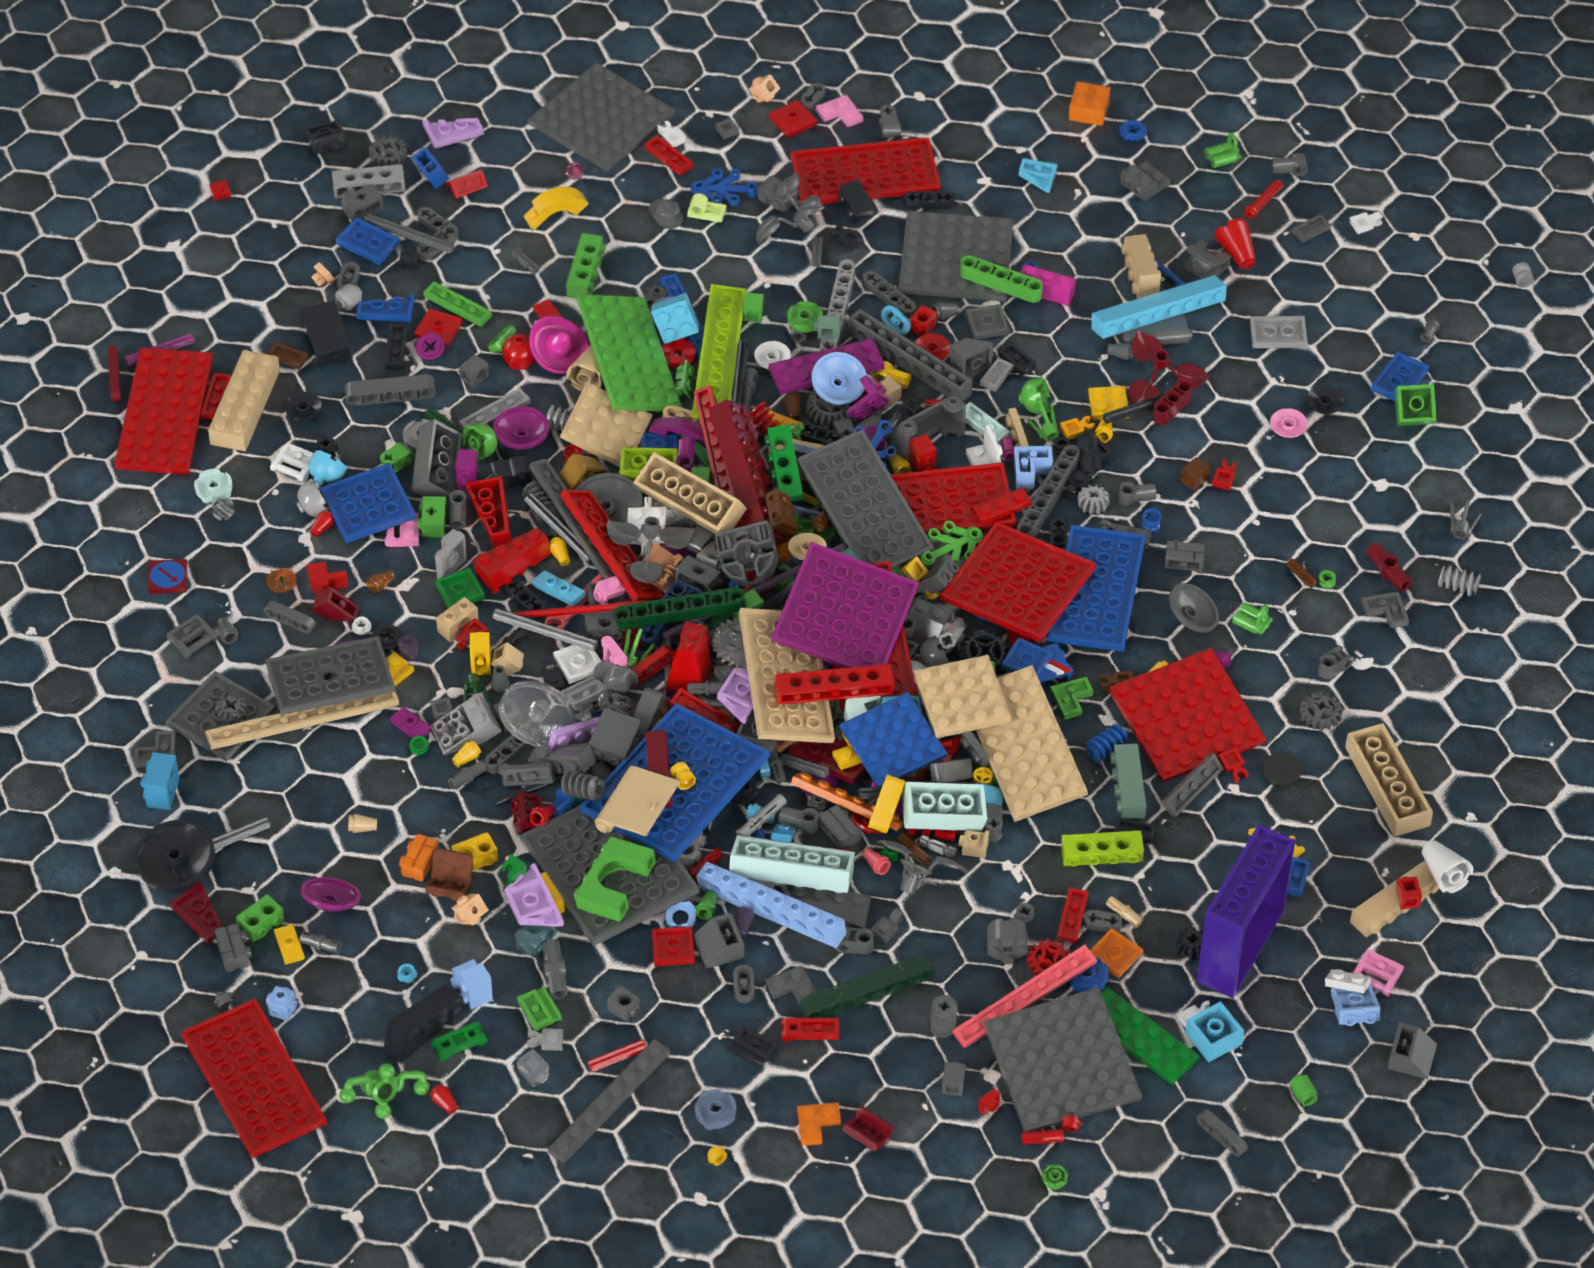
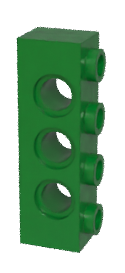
[764,424,803,502]

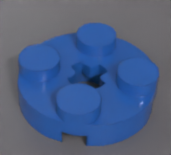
[1069,957,1109,992]

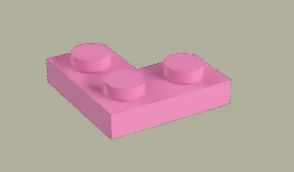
[816,95,863,127]

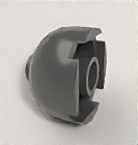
[918,635,950,667]

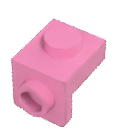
[593,576,626,604]

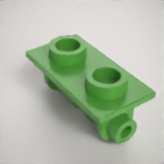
[675,360,695,399]

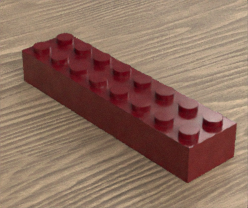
[708,399,787,550]

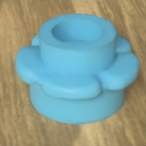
[397,964,417,983]

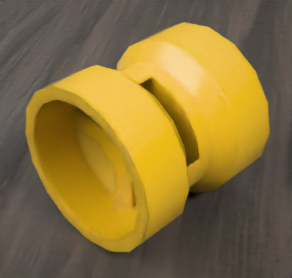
[669,762,696,790]

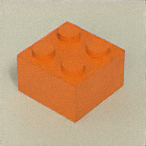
[1069,81,1111,126]

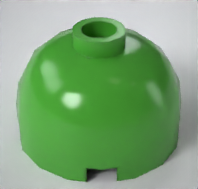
[1019,377,1051,414]
[462,423,497,461]

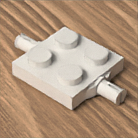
[627,496,667,556]

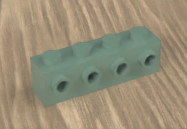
[1110,744,1146,819]

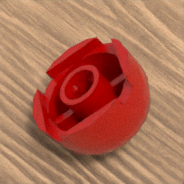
[502,334,537,370]

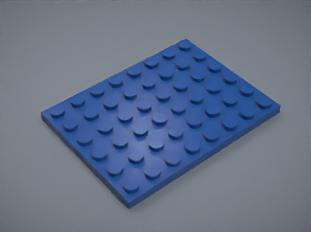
[580,703,770,862]

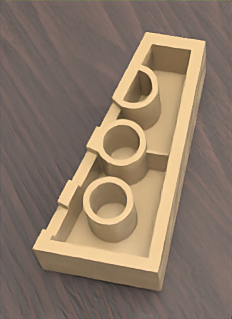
[1121,234,1161,299]

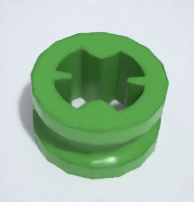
[1319,570,1336,589]

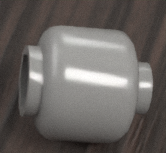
[335,284,362,310]

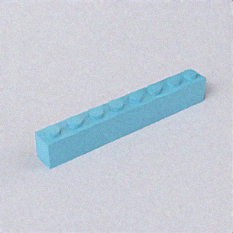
[1091,275,1226,339]

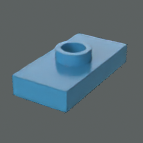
[771,824,796,843]

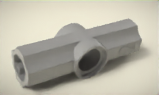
[939,617,967,649]

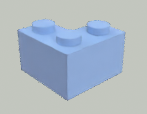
[1013,446,1053,489]
[450,959,493,1010]

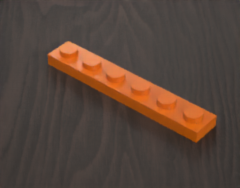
[791,772,904,831]

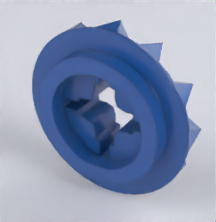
[1119,120,1147,142]

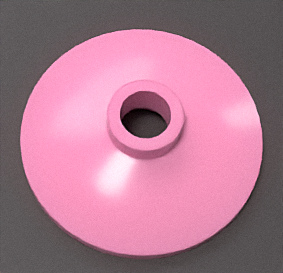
[1270,408,1307,438]

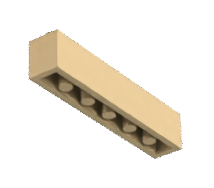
[1350,860,1439,938]

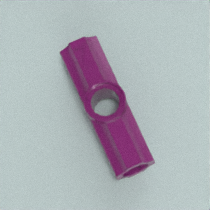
[676,437,696,473]

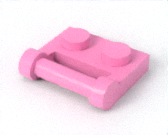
[385,513,419,547]
[601,636,627,668]
[1353,949,1404,997]

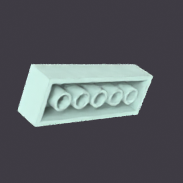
[729,835,855,893]

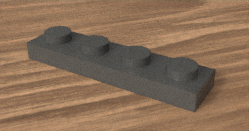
[1161,753,1224,817]

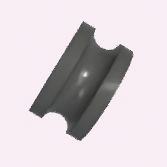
[1016,903,1034,923]

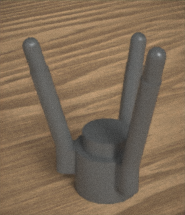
[1450,499,1482,539]

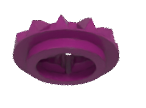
[416,333,445,361]

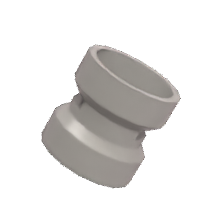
[1512,263,1534,288]

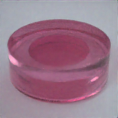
[566,163,584,180]

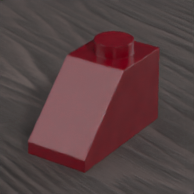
[312,587,359,622]

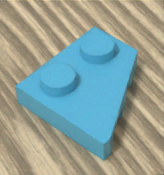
[1019,158,1057,193]

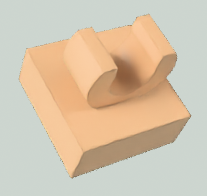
[311,262,336,287]

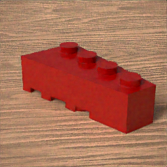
[473,528,551,594]

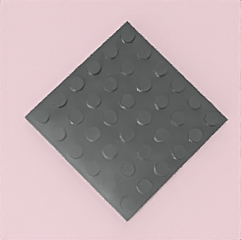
[528,63,675,172]
[898,211,1014,302]
[983,987,1142,1132]

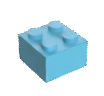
[651,293,699,344]
[1185,1002,1244,1062]

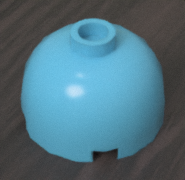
[309,450,347,485]

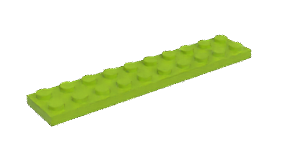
[691,284,746,419]

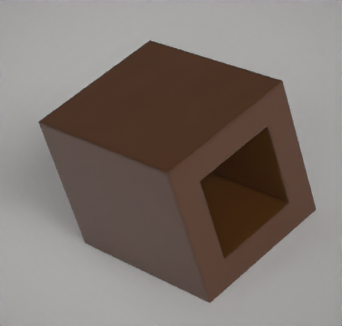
[1180,457,1210,491]

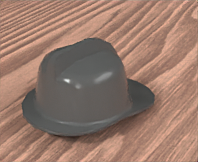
[648,199,683,229]
[594,662,639,695]

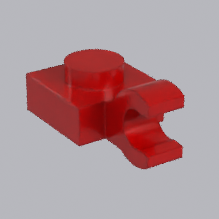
[455,618,488,650]

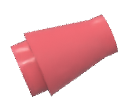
[863,848,891,875]

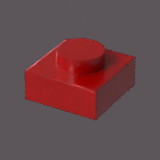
[209,180,231,201]
[978,1088,1000,1115]

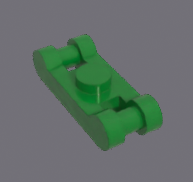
[431,1022,488,1061]

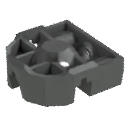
[715,520,779,588]

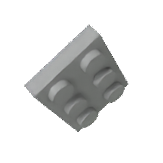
[1250,316,1308,348]

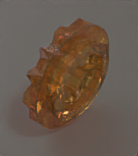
[266,567,297,593]

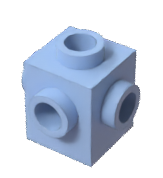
[266,986,297,1021]

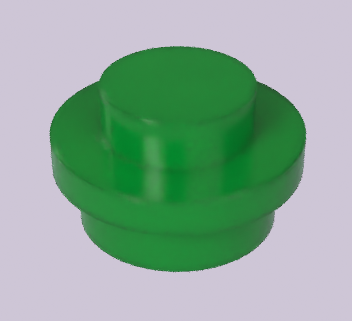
[409,736,429,755]

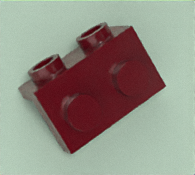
[842,1106,894,1152]

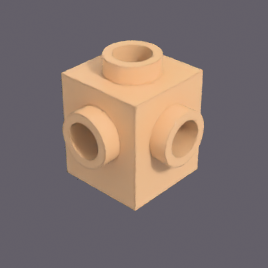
[748,75,780,103]
[452,894,488,925]

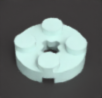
[194,469,233,503]

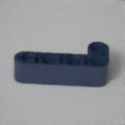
[641,581,702,649]

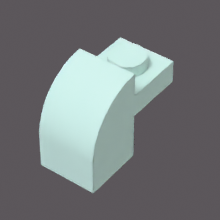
[844,696,881,721]

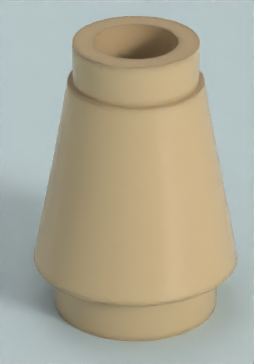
[348,814,377,833]

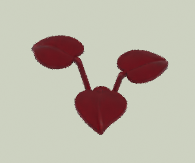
[1128,331,1210,404]

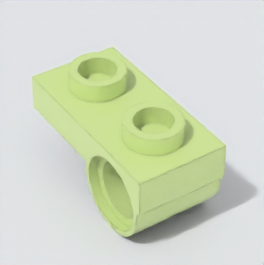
[687,194,726,222]

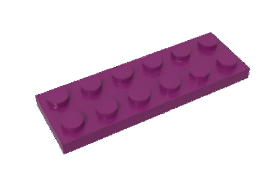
[769,338,885,395]

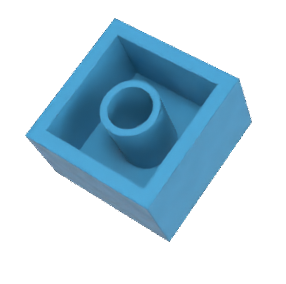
[141,752,180,810]

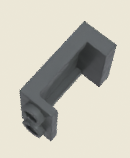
[588,708,641,766]

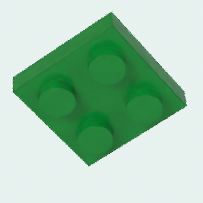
[435,568,485,609]

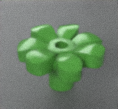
[790,423,804,441]

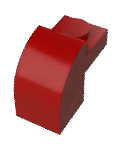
[307,562,348,595]

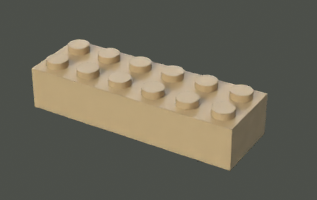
[208,350,280,452]
[633,452,747,537]
[1345,723,1433,837]

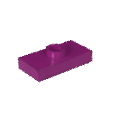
[390,707,432,738]

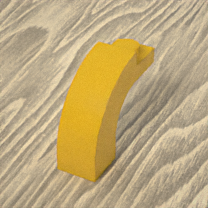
[524,187,589,230]

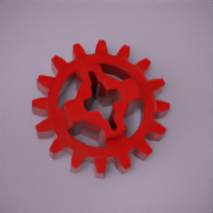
[1027,939,1069,977]

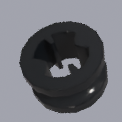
[1053,437,1070,455]

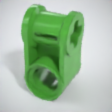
[380,442,415,473]

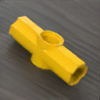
[867,361,911,389]

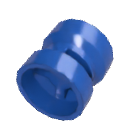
[1141,508,1161,535]

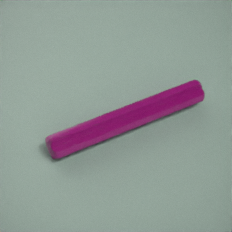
[125,333,195,366]

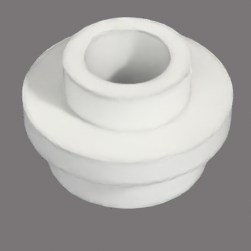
[352,617,371,635]

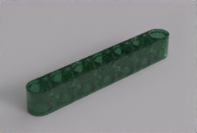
[799,954,936,1018]

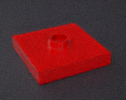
[769,100,817,138]
[414,309,463,347]
[652,927,695,966]

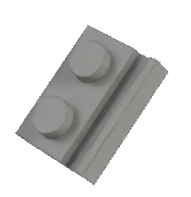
[561,675,608,711]

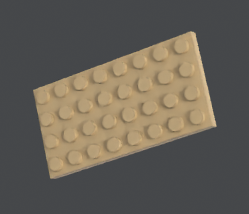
[739,608,835,743]
[975,665,1088,822]

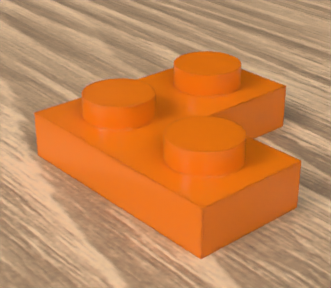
[797,1103,841,1146]

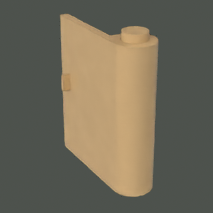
[595,766,680,836]

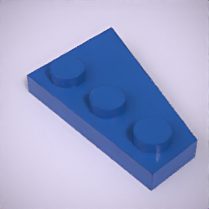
[356,294,415,322]

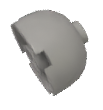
[296,479,330,517]

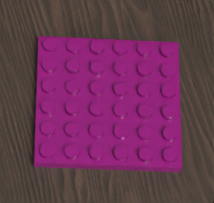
[771,542,919,668]

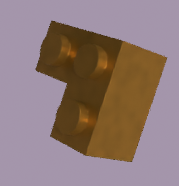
[558,453,608,490]

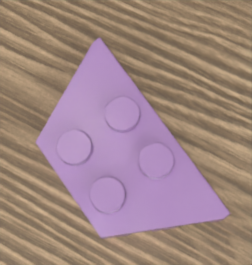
[717,668,754,724]
[504,863,564,926]

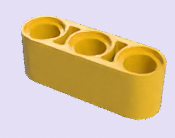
[868,774,906,834]

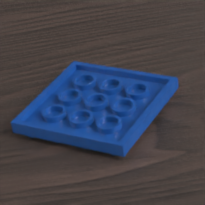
[320,463,416,544]
[839,692,947,787]

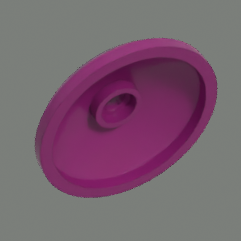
[493,406,549,450]
[301,877,361,912]

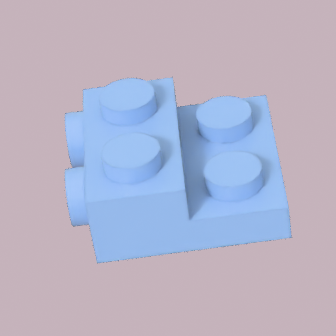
[1331,984,1380,1026]

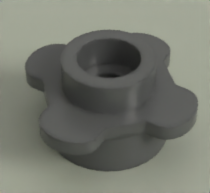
[807,793,830,812]

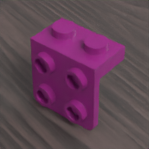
[846,375,890,422]

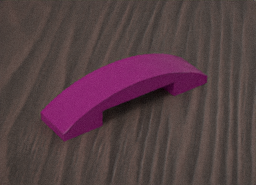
[649,417,706,449]

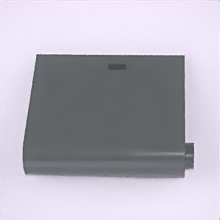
[1122,314,1192,345]

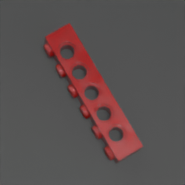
[773,664,895,705]

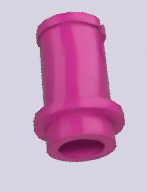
[1001,437,1014,461]

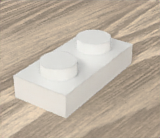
[1325,969,1371,993]

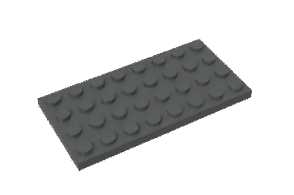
[796,429,934,569]

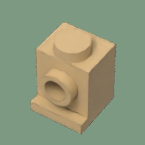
[959,830,989,858]

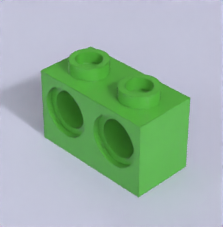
[236,894,284,942]

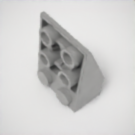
[430,693,502,755]

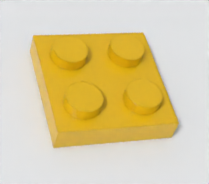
[1088,386,1129,420]

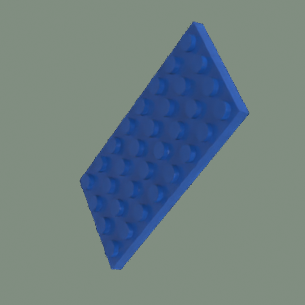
[1048,525,1146,652]

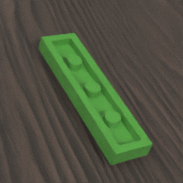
[423,281,492,327]

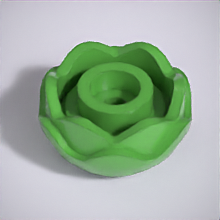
[1042,1165,1068,1189]

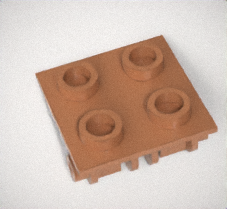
[643,542,683,593]

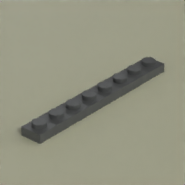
[548,1039,670,1164]

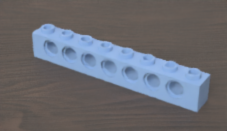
[696,862,847,948]

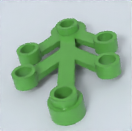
[919,521,983,568]

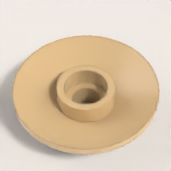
[788,533,826,560]

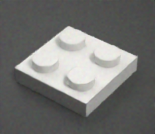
[553,645,601,684]

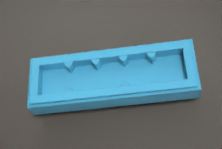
[531,570,586,607]

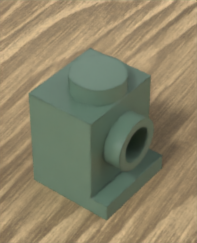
[814,313,840,339]

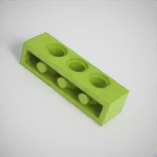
[1061,831,1144,866]

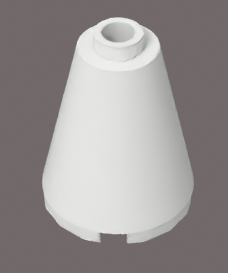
[1422,841,1473,893]

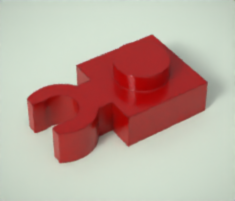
[1212,459,1236,491]
[1218,747,1248,783]

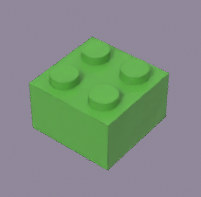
[1394,384,1437,426]

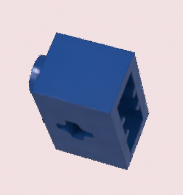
[411,147,449,189]

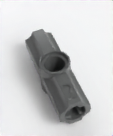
[542,939,568,1000]

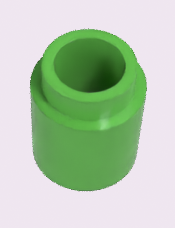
[1290,1074,1317,1106]

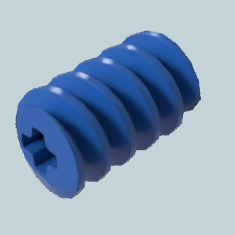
[1086,724,1128,764]

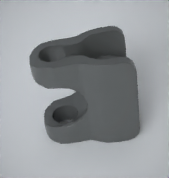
[1183,239,1232,279]

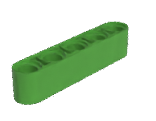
[960,255,1043,303]

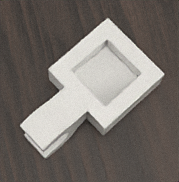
[1350,211,1383,234]

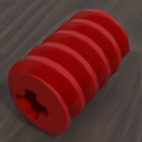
[749,402,779,442]

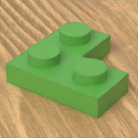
[1050,677,1094,720]

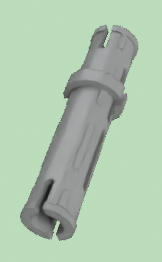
[736,794,787,837]

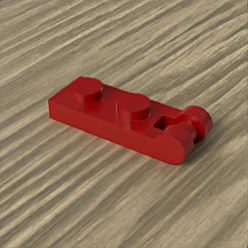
[781,1018,839,1042]

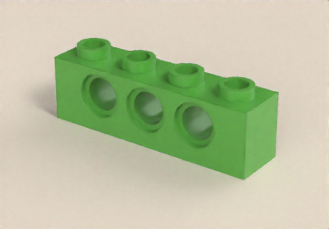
[566,233,606,298]

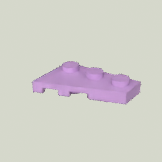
[422,118,484,149]
[547,716,600,751]

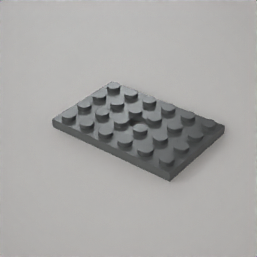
[265,636,395,715]

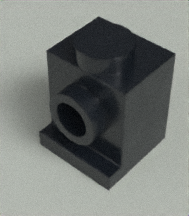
[730,781,760,806]

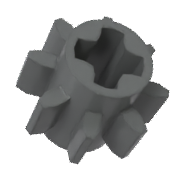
[212,498,235,521]

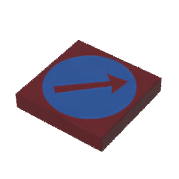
[148,559,188,594]

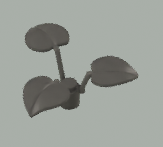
[756,173,824,244]
[607,517,695,583]
[877,840,967,894]

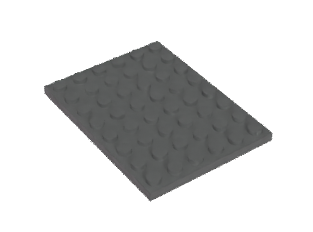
[520,804,700,946]

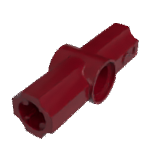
[1366,542,1412,592]

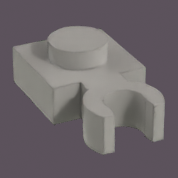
[527,1028,563,1051]

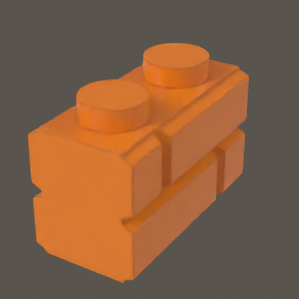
[399,834,439,882]

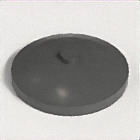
[575,473,644,523]

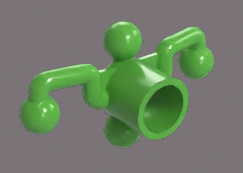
[339,1063,430,1119]

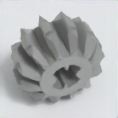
[1078,484,1110,516]

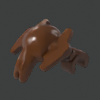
[811,509,835,536]

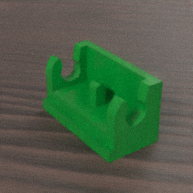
[501,854,527,892]

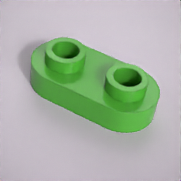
[487,324,517,353]

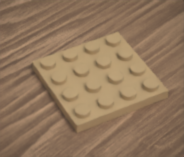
[560,382,652,467]
[913,655,1011,738]

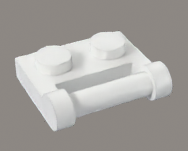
[270,443,314,483]

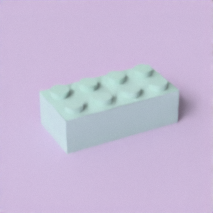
[901,782,987,831]

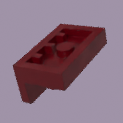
[510,792,542,835]

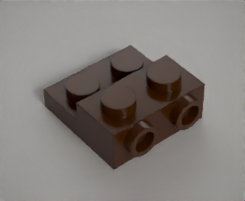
[765,489,797,539]

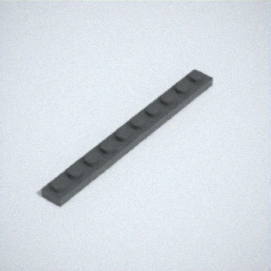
[529,459,630,600]

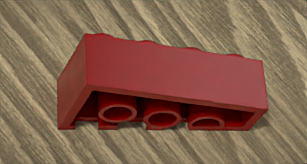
[465,476,512,548]

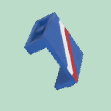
[1038,643,1073,683]

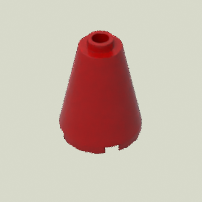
[1214,218,1256,270]

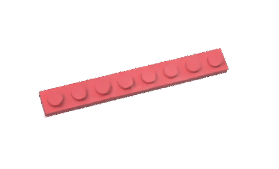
[952,945,1097,1049]

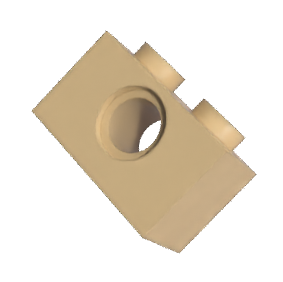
[436,597,479,642]

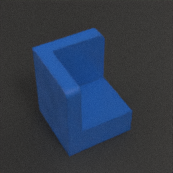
[551,788,574,818]

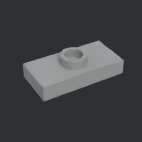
[980,358,1014,392]

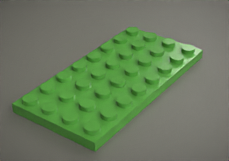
[576,294,682,412]

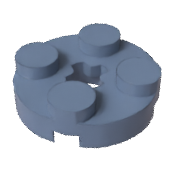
[695,1089,736,1130]

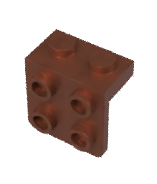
[425,848,474,901]

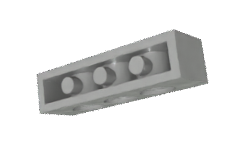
[332,164,405,199]

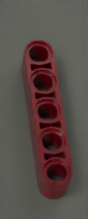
[645,729,673,809]

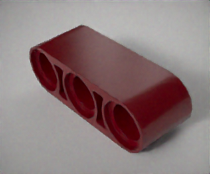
[1153,380,1193,425]

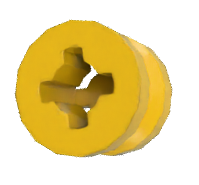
[973,767,993,786]

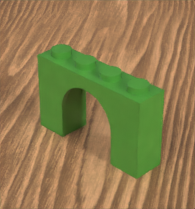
[574,836,656,922]

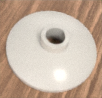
[754,341,791,369]

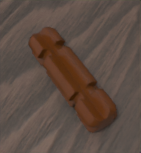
[1286,558,1318,588]

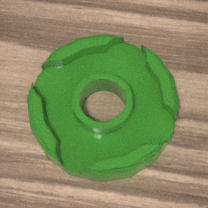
[787,301,823,332]

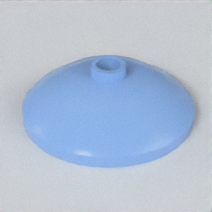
[811,352,866,405]

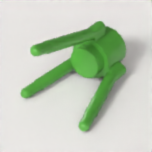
[1027,399,1060,442]
[623,628,655,669]

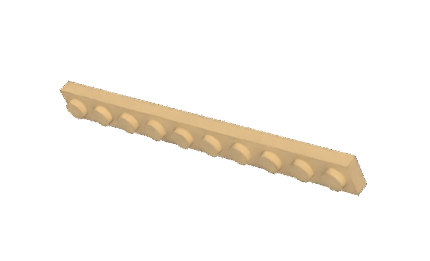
[205,692,399,750]

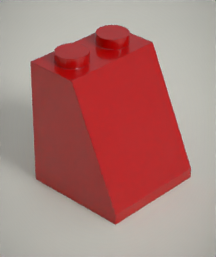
[665,629,713,690]

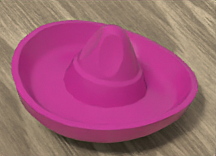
[529,316,590,374]

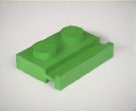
[517,986,562,1031]

